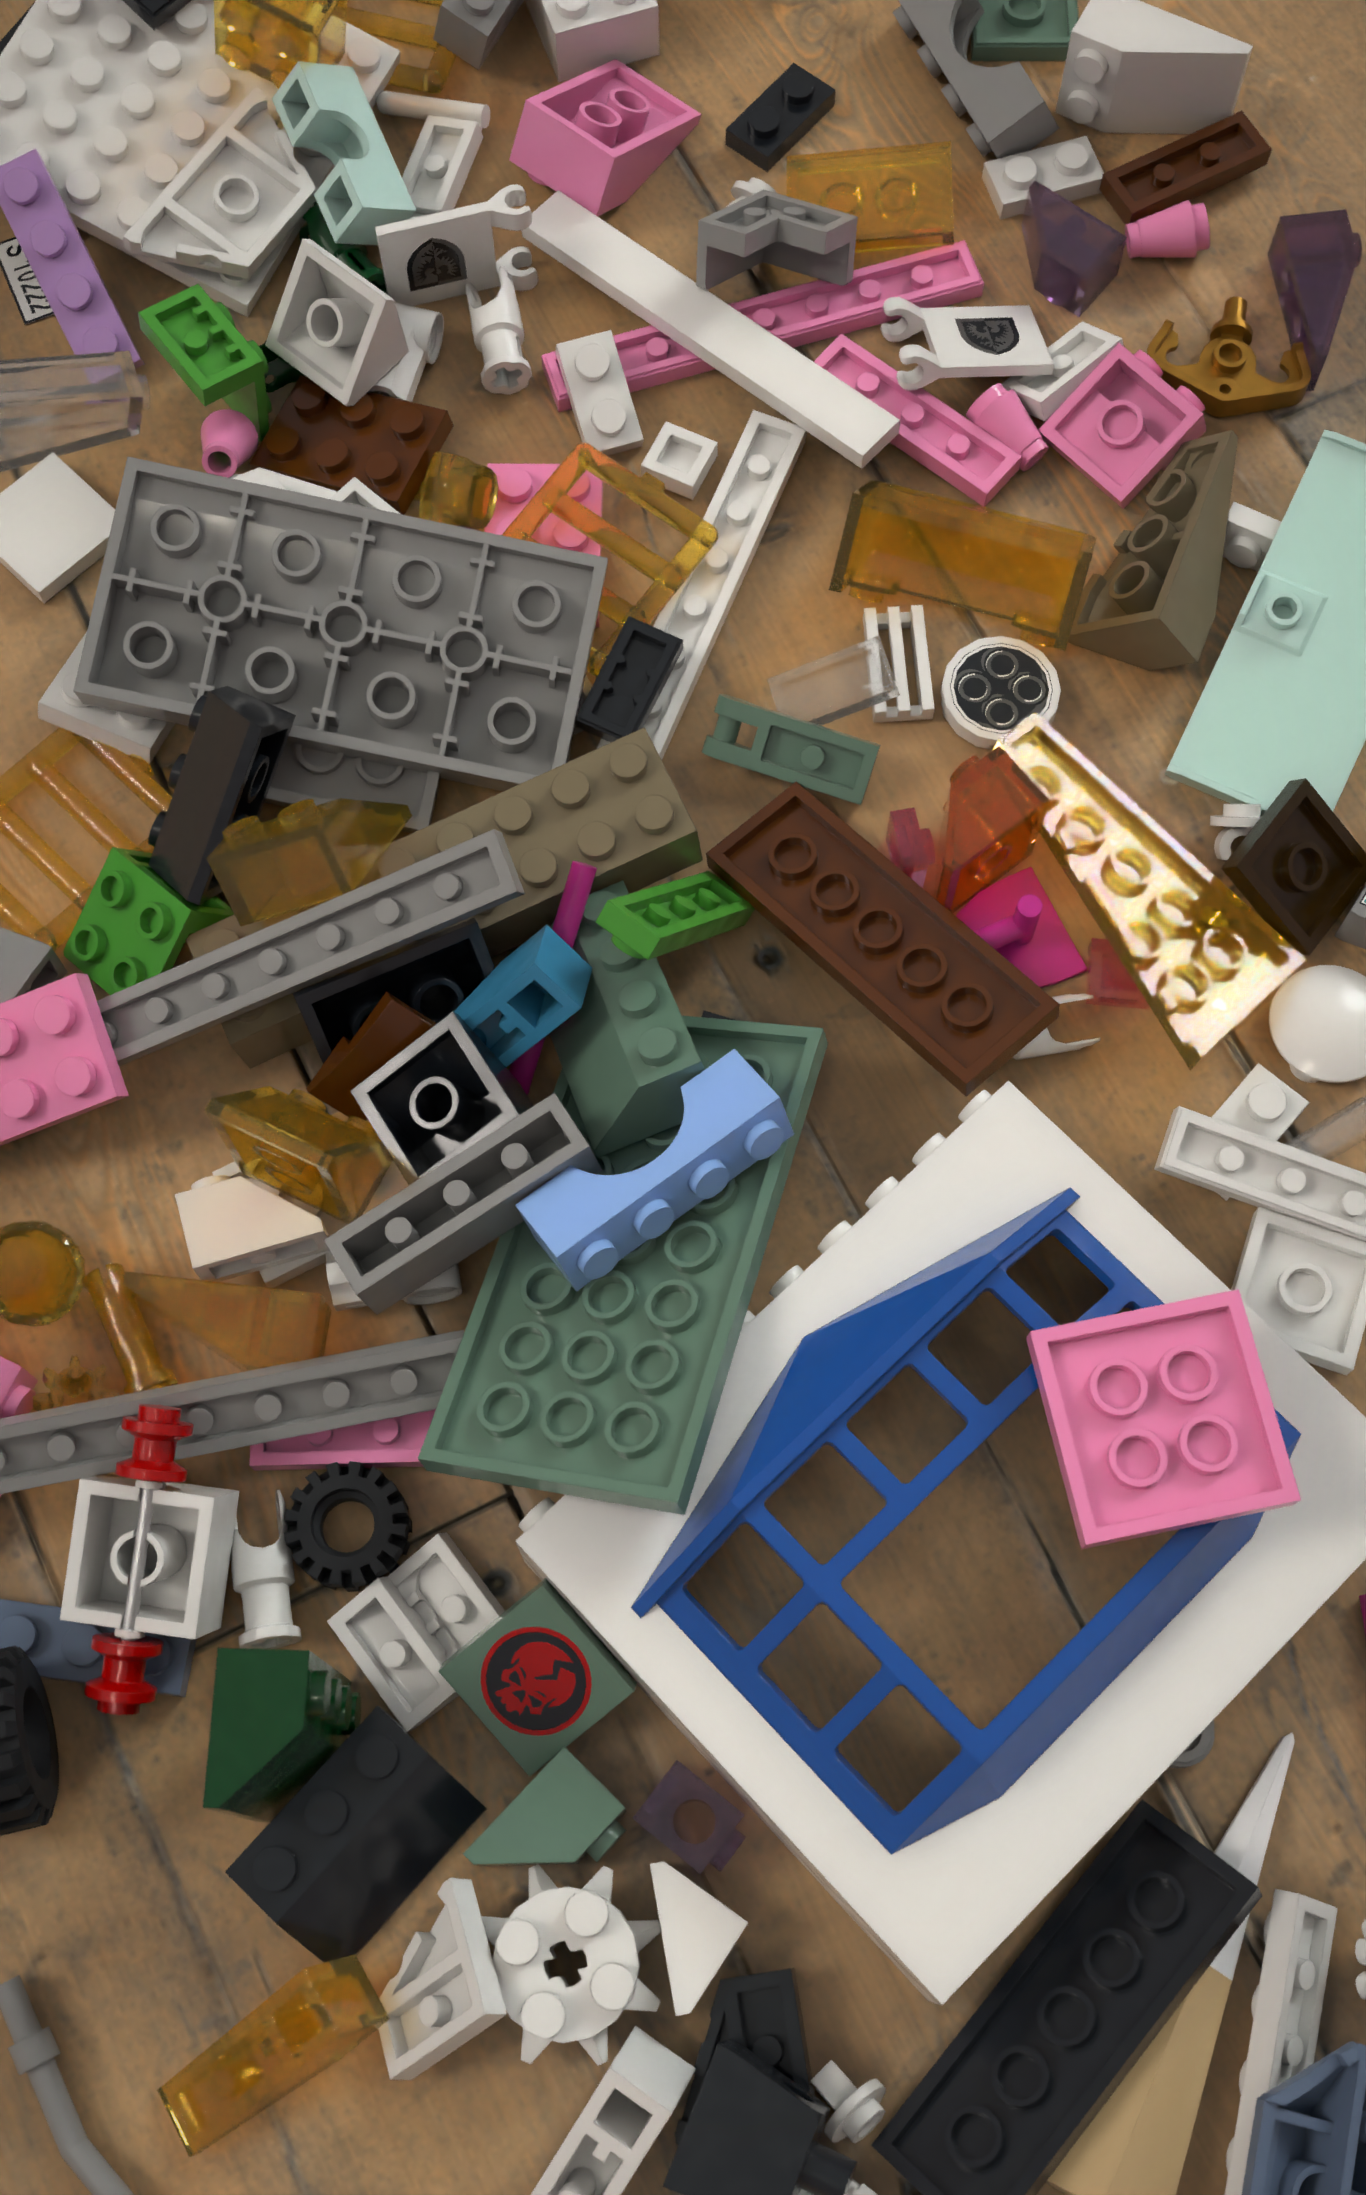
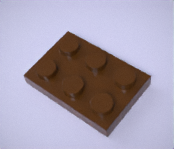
[249,375,454,515]

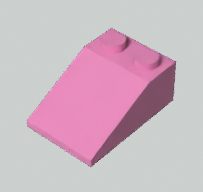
[509,59,701,216]

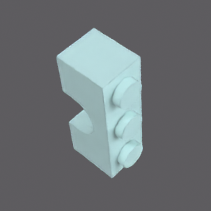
[272,61,417,245]

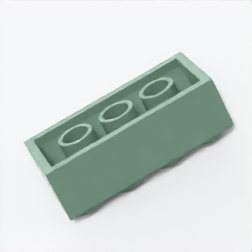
[549,880,705,1158]

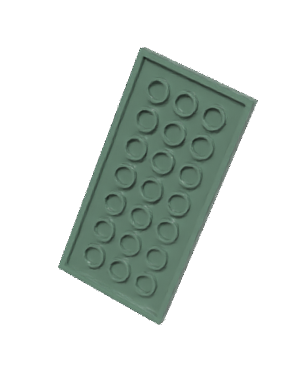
[418,1016,828,1515]

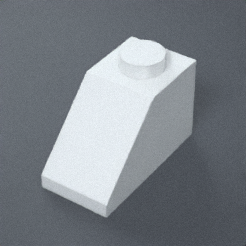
[175,1175,329,1286]

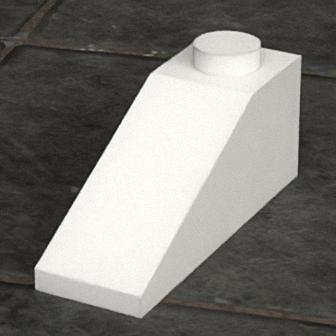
[531,2026,696,2195]

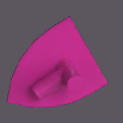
[956,867,1087,988]

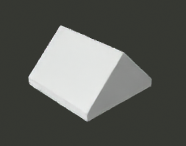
[265,239,409,406]

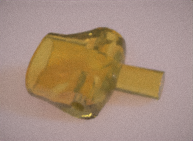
[413,451,498,529]

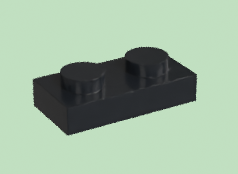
[725,63,836,172]

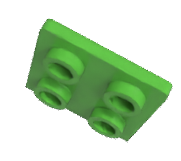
[138,284,272,442]
[63,847,237,995]

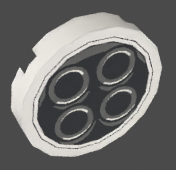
[940,636,1061,750]

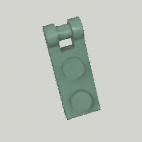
[702,694,881,805]

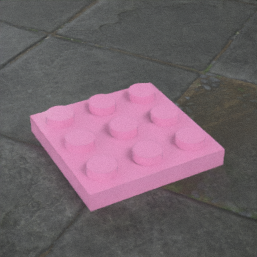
[1026,1289,1301,1550]

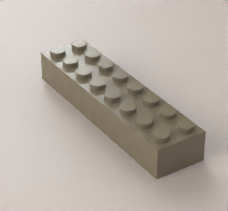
[186,727,703,1069]

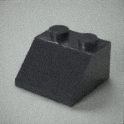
[351,1011,534,1185]

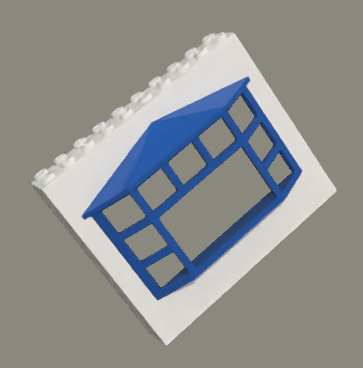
[515,1080,1366,2005]

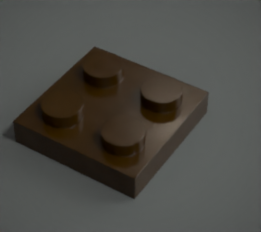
[1221,778,1366,956]

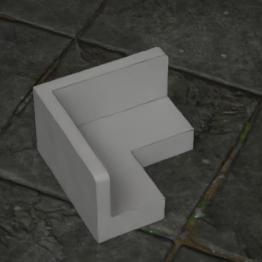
[696,190,858,290]

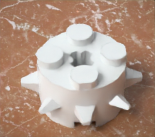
[481,1864,661,2065]

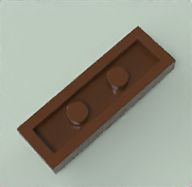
[1099,111,1272,224]

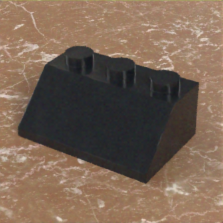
[148,686,296,905]
[293,918,495,1064]
[225,1705,487,1974]

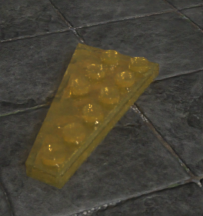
[990,712,1306,1070]

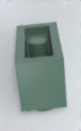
[463,1746,627,1866]

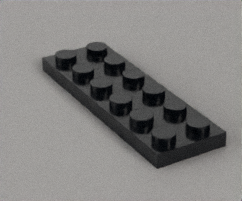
[871,1799,1262,2195]

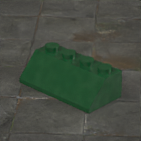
[203,1648,361,1822]

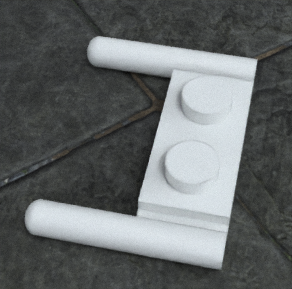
[377,91,490,219]

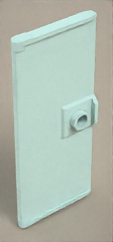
[1165,430,1366,816]

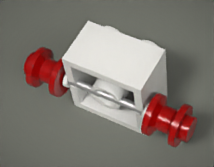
[60,1404,239,1715]

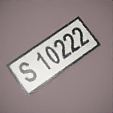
[0,237,54,324]

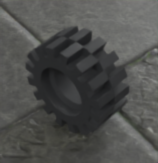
[283,1461,412,1592]

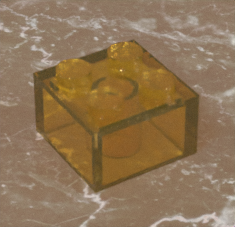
[214,0,348,89]

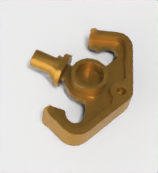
[1146,297,1311,417]

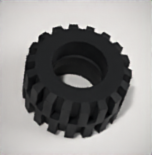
[0,1645,59,1836]

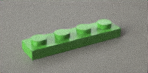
[595,871,755,960]

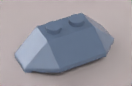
[1242,2041,1366,2195]

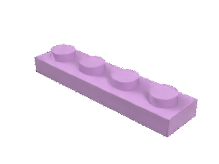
[0,149,145,389]

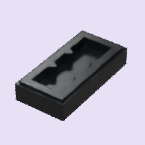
[575,616,683,742]

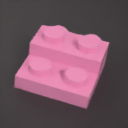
[1038,343,1206,509]

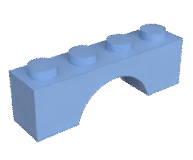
[515,1048,794,1292]

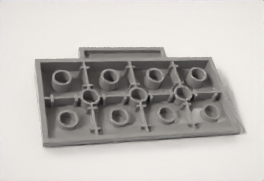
[73,457,608,833]

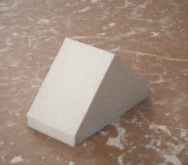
[650,1861,749,2016]

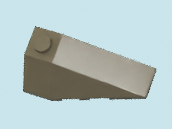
[1064,430,1238,671]

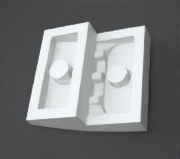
[327,1533,505,1732]

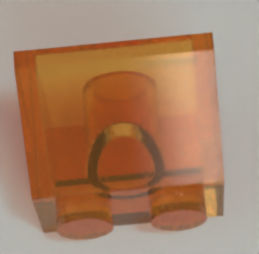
[933,746,1049,913]

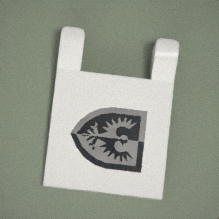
[375,184,538,306]
[881,297,1054,391]

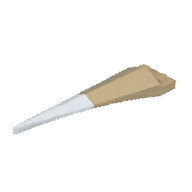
[1036,1732,1295,2195]

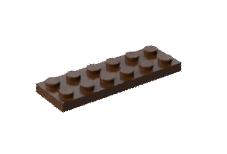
[706,782,1060,1097]

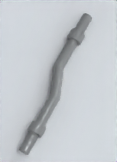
[0,1975,134,2195]

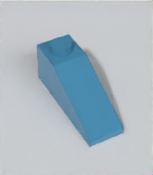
[454,925,592,1067]

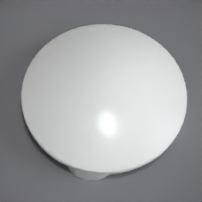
[1269,965,1366,1083]

